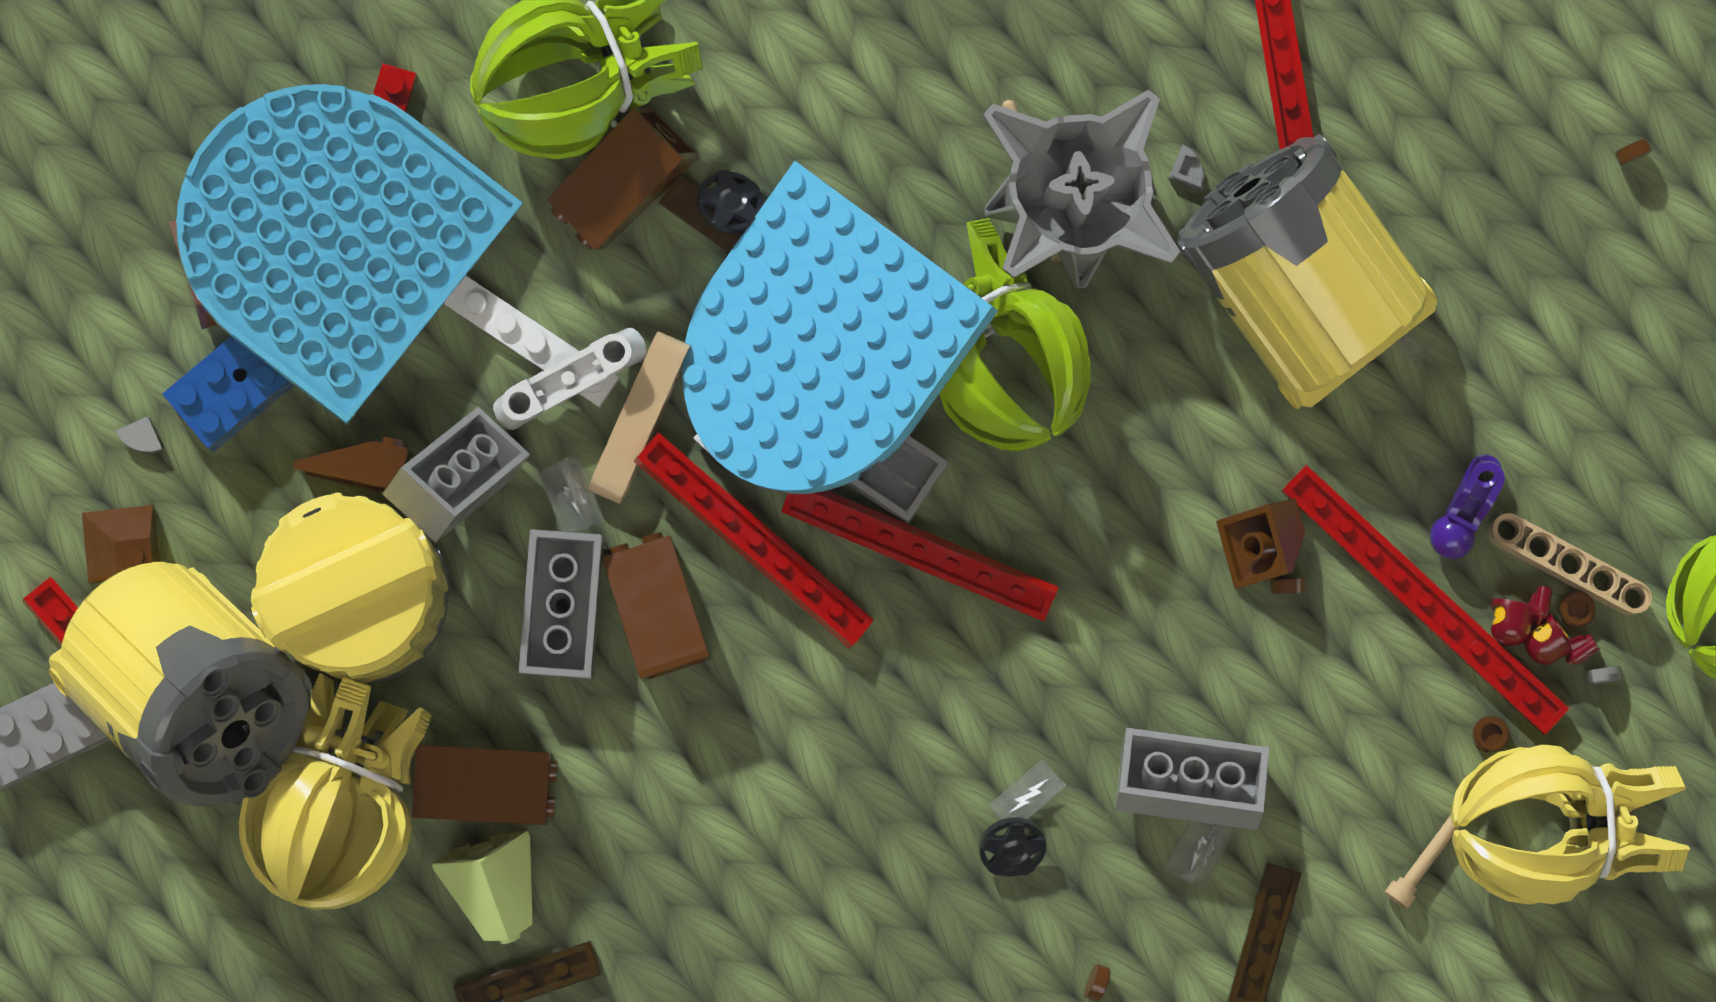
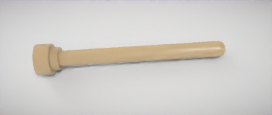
[1384,815,1460,909]

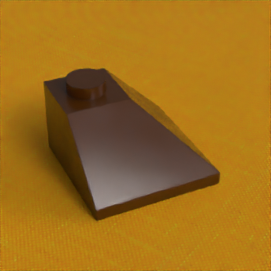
[1216,499,1305,589]
[82,505,159,584]

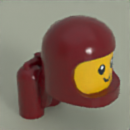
[1490,586,1552,646]
[1524,613,1600,665]

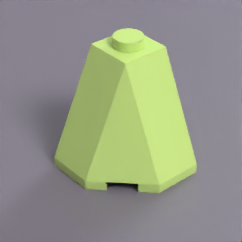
[431,831,532,944]

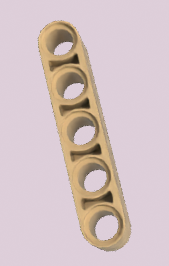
[588,331,691,504]
[1487,513,1652,616]

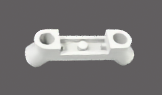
[493,328,647,430]

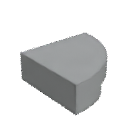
[1168,145,1205,192]
[115,416,164,453]
[1585,666,1622,685]

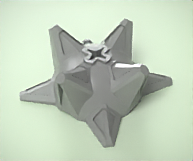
[983,90,1180,288]

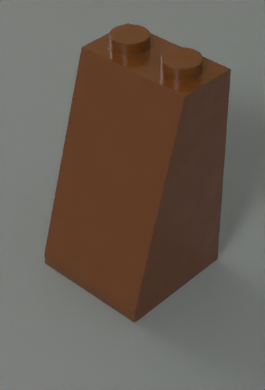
[546,107,700,250]
[602,532,711,682]
[412,745,558,825]

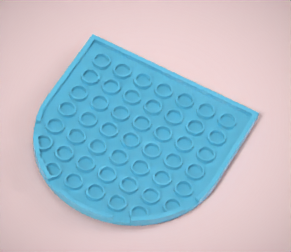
[176,84,523,425]
[682,161,998,494]

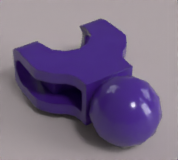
[1429,454,1505,560]

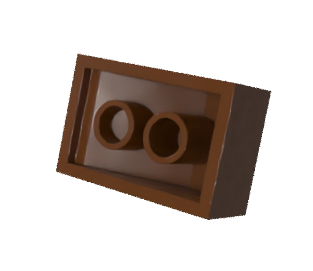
[293,437,415,492]

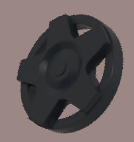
[696,170,763,233]
[979,817,1047,877]

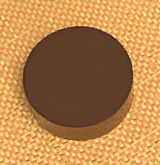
[1615,139,1653,166]
[1270,577,1307,594]
[1558,591,1596,628]
[1472,716,1509,752]
[1084,964,1111,1002]

